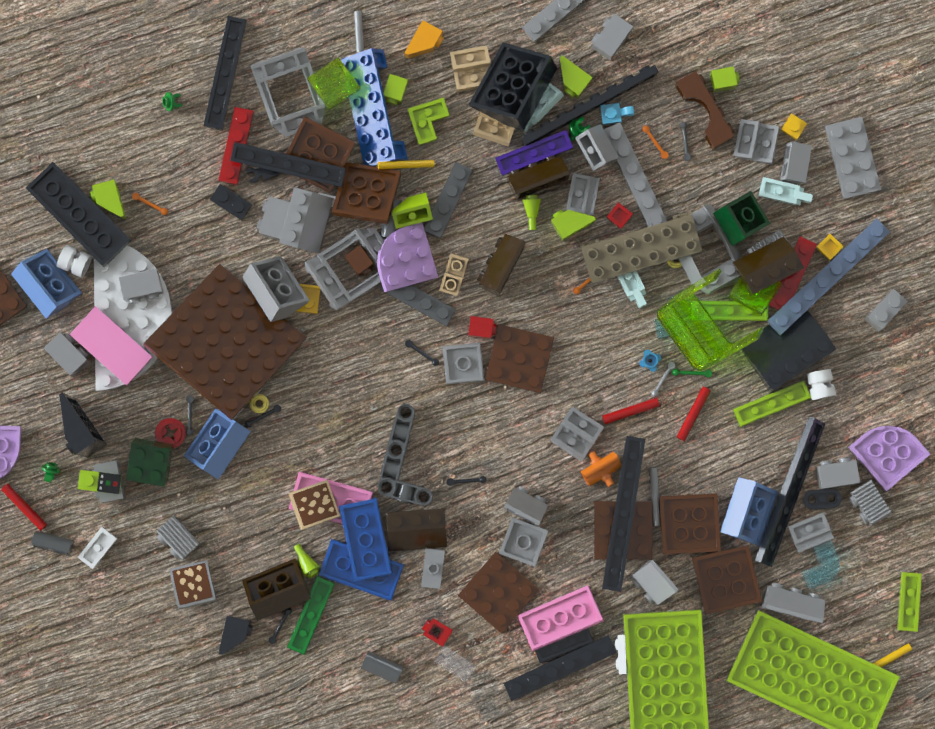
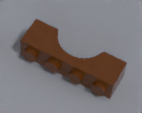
[675,71,735,151]

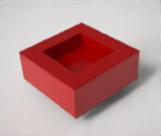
[606,202,633,229]

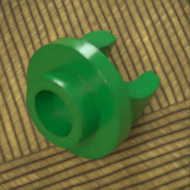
[162,92,183,111]
[569,117,590,137]
[41,462,61,483]

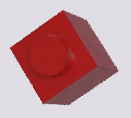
[468,316,497,340]

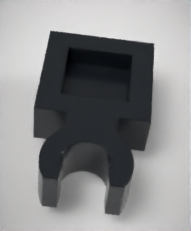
[246,168,282,183]

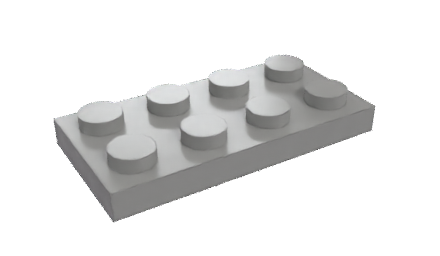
[824,117,881,200]

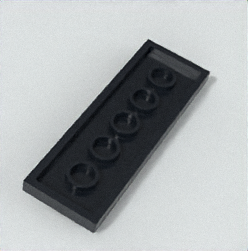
[26,162,131,267]

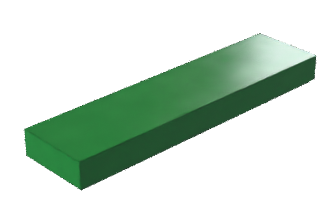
[287,576,335,655]

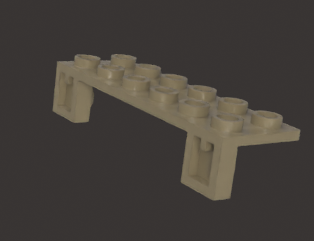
[581,211,702,283]

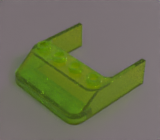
[657,268,764,371]

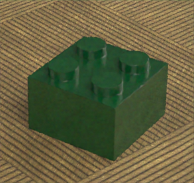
[713,191,771,246]
[126,438,173,486]

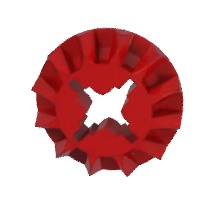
[155,418,186,448]

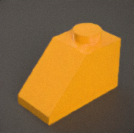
[404,20,444,59]

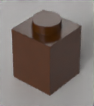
[344,245,374,277]

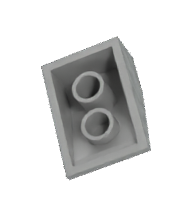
[503,486,548,526]
[631,560,679,605]

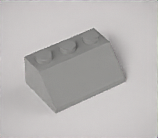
[279,187,334,253]
[242,256,309,322]
[761,583,825,623]

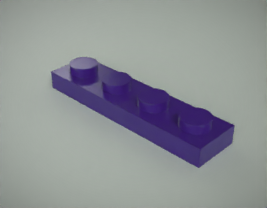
[495,130,573,176]

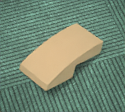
[439,253,469,296]

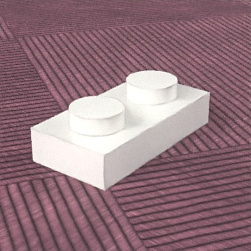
[78,527,117,569]
[615,634,627,674]

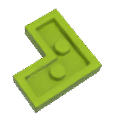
[408,97,449,146]

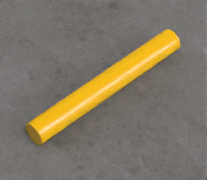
[377,160,435,169]
[873,643,912,667]

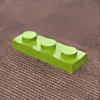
[897,572,922,632]

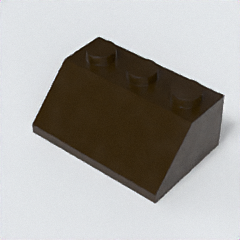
[507,155,570,200]
[477,234,526,297]
[733,236,804,297]
[386,508,447,551]
[242,558,311,621]

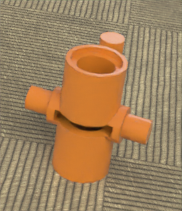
[580,451,621,487]

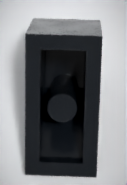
[218,616,253,655]

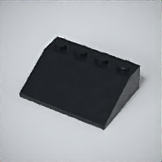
[469,42,557,131]
[738,310,836,393]
[59,392,107,458]

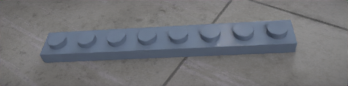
[767,219,890,336]

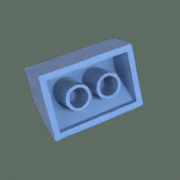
[11,249,82,319]
[184,408,251,479]
[720,477,778,546]

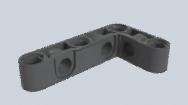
[378,404,433,506]

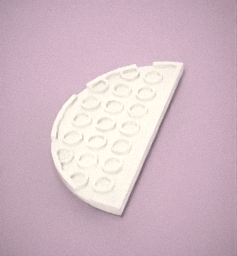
[94,246,172,391]

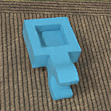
[600,103,634,125]

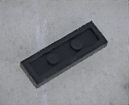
[535,628,594,663]

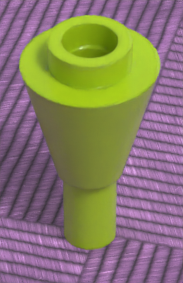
[522,195,541,230]
[294,543,321,578]

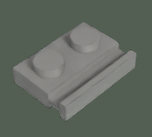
[566,173,600,216]
[787,512,834,553]

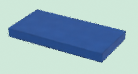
[339,498,393,582]
[319,539,404,601]

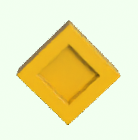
[780,113,807,141]
[816,234,844,261]

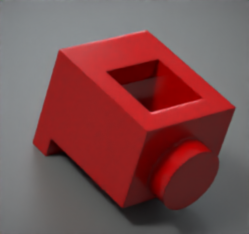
[422,618,453,647]

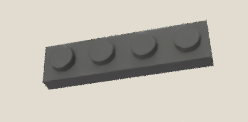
[424,162,473,239]
[380,285,456,327]

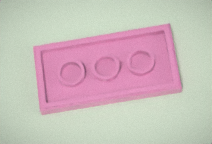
[69,306,153,386]
[289,472,373,524]
[517,586,604,651]

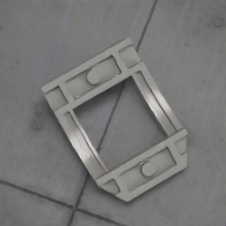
[251,47,325,137]
[678,204,742,295]
[305,228,384,310]

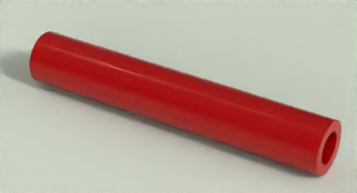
[676,386,711,442]
[602,398,660,424]
[1,483,48,531]

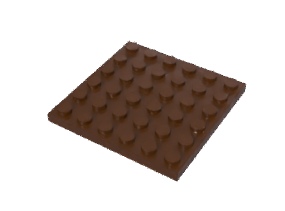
[143,264,307,420]

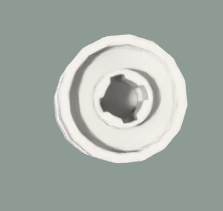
[57,245,92,278]
[806,369,836,400]

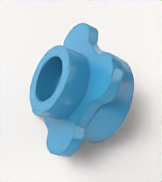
[639,350,661,372]

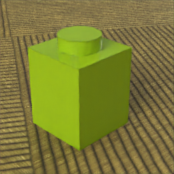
[710,66,740,93]
[383,74,408,105]

